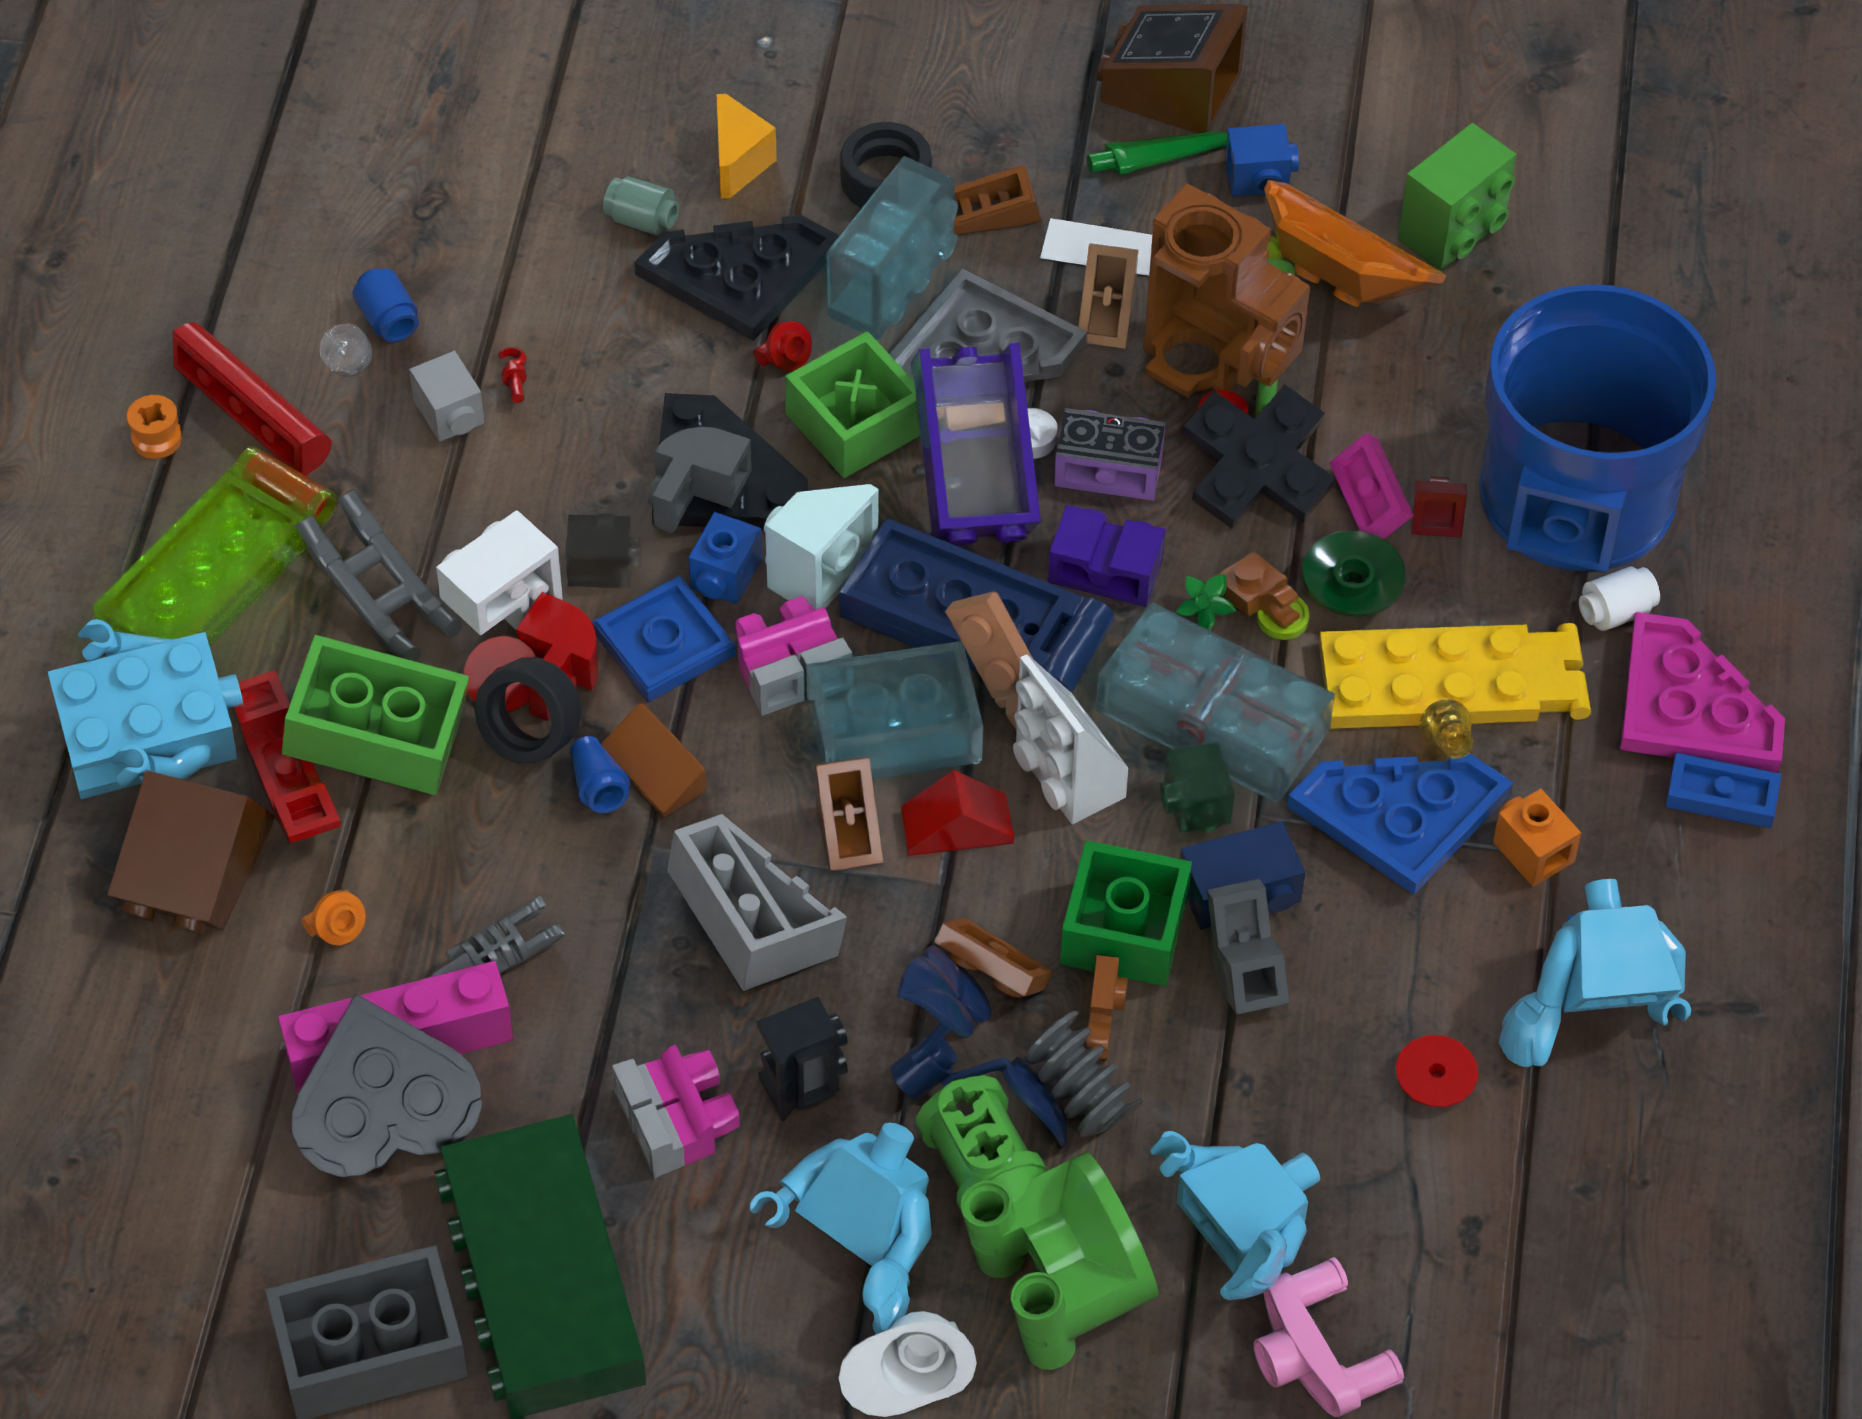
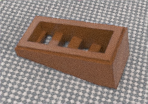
[932,164,1042,236]

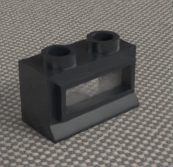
[757,996,848,1122]

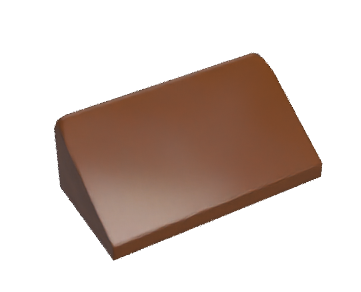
[601,703,707,818]

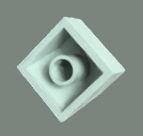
[764,484,878,610]

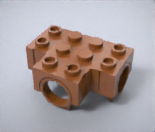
[1143,183,1310,398]

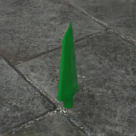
[1086,131,1227,175]

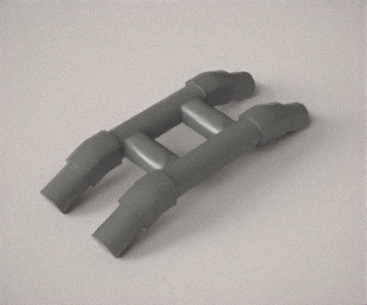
[295,489,462,661]

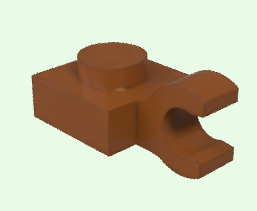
[1215,551,1300,628]

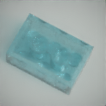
[827,156,958,340]
[806,641,983,779]

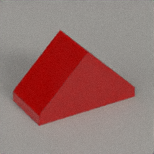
[901,770,1014,856]

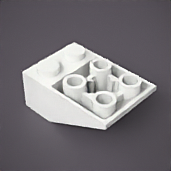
[1013,654,1128,825]

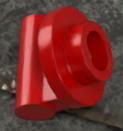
[753,321,812,371]

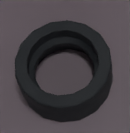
[840,121,932,214]
[474,657,582,764]

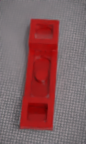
[232,670,341,844]

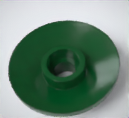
[1302,531,1406,617]

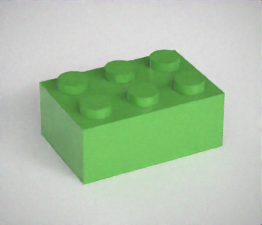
[282,635,469,796]

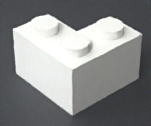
[436,510,563,635]

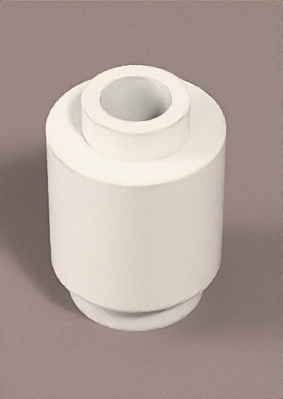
[1579,566,1660,631]

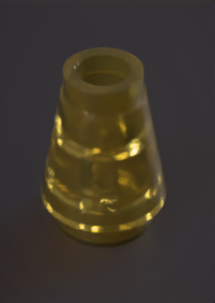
[1419,699,1474,759]

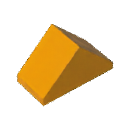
[717,94,777,199]

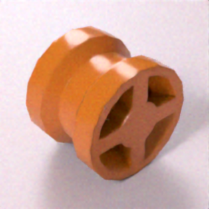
[126,394,182,459]

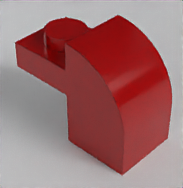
[516,592,599,721]

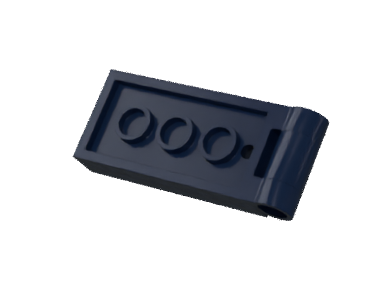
[840,518,1115,693]

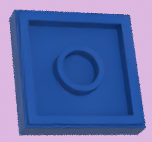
[592,575,736,702]

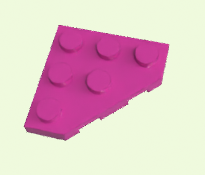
[1620,612,1785,773]

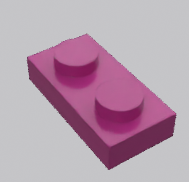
[1329,433,1414,539]

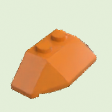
[1264,180,1447,307]

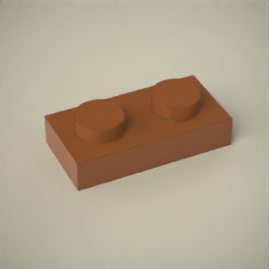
[934,917,1054,997]

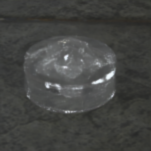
[319,324,373,376]

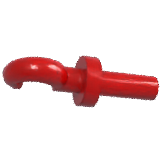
[498,347,527,403]

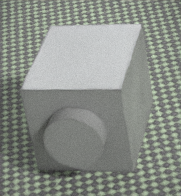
[409,350,485,442]

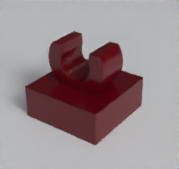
[1410,476,1467,538]

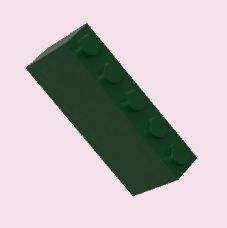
[434,1114,646,1419]

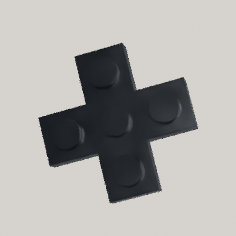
[1182,384,1336,529]

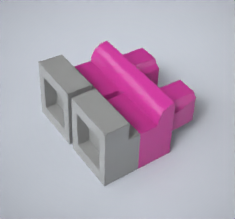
[735,596,852,716]
[612,1045,740,1178]

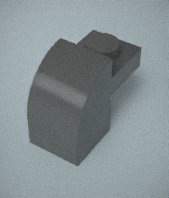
[648,427,752,533]
[1207,879,1289,1015]

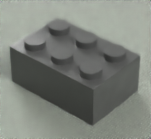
[265,1245,468,1419]

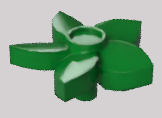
[1175,574,1237,635]

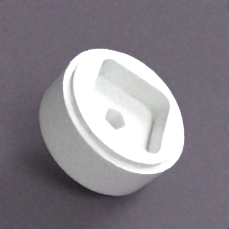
[1007,408,1057,459]

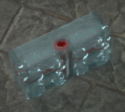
[1096,602,1335,803]

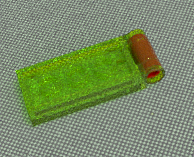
[92,446,338,646]

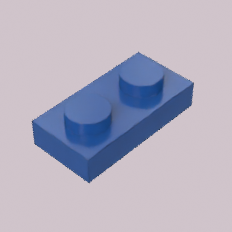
[1665,753,1782,829]

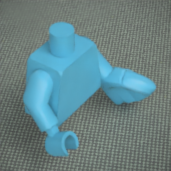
[1499,879,1691,1068]
[750,1123,932,1335]
[1150,1131,1320,1301]

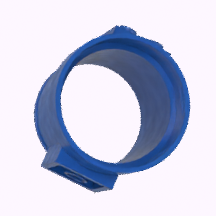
[1479,284,1716,573]

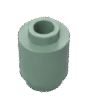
[603,176,679,236]

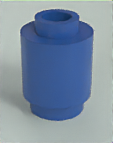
[352,268,419,343]

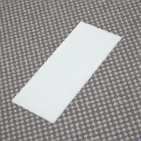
[1040,218,1152,276]

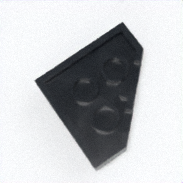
[635,215,841,341]
[652,393,808,530]

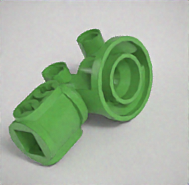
[915,1075,1159,1370]

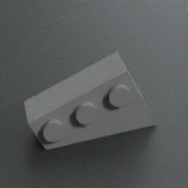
[667,814,847,991]

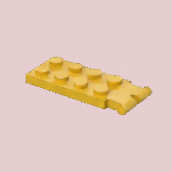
[1319,623,1591,729]

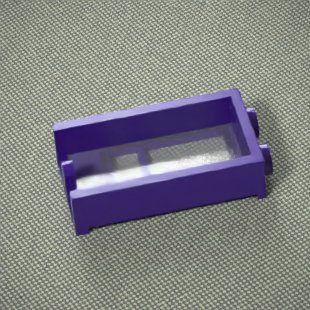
[911,342,1041,546]

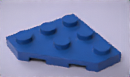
[1287,753,1513,895]

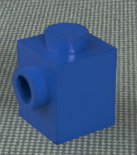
[1225,124,1299,197]
[689,512,762,604]

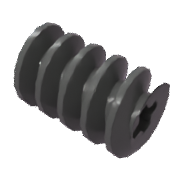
[1025,1011,1143,1137]

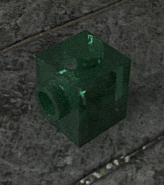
[1160,742,1235,833]

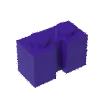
[1048,505,1166,607]

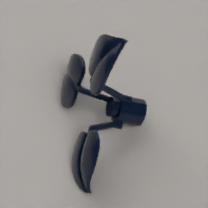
[890,945,1067,1150]

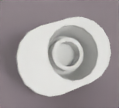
[838,1311,977,1417]

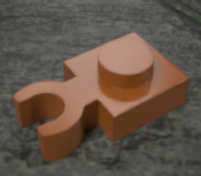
[1086,955,1128,1061]

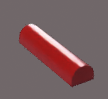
[172,322,332,479]

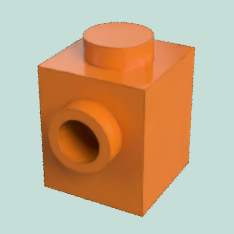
[1493,788,1581,887]

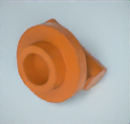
[301,889,366,945]

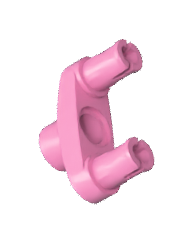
[1253,1257,1404,1417]

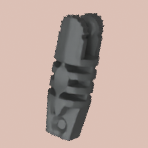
[430,895,566,977]

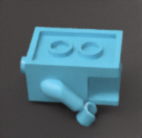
[47,619,243,799]

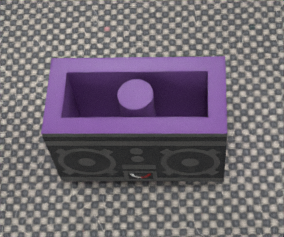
[1054,408,1166,501]

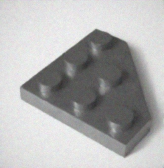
[889,269,1087,382]

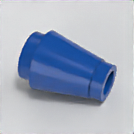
[570,736,630,813]

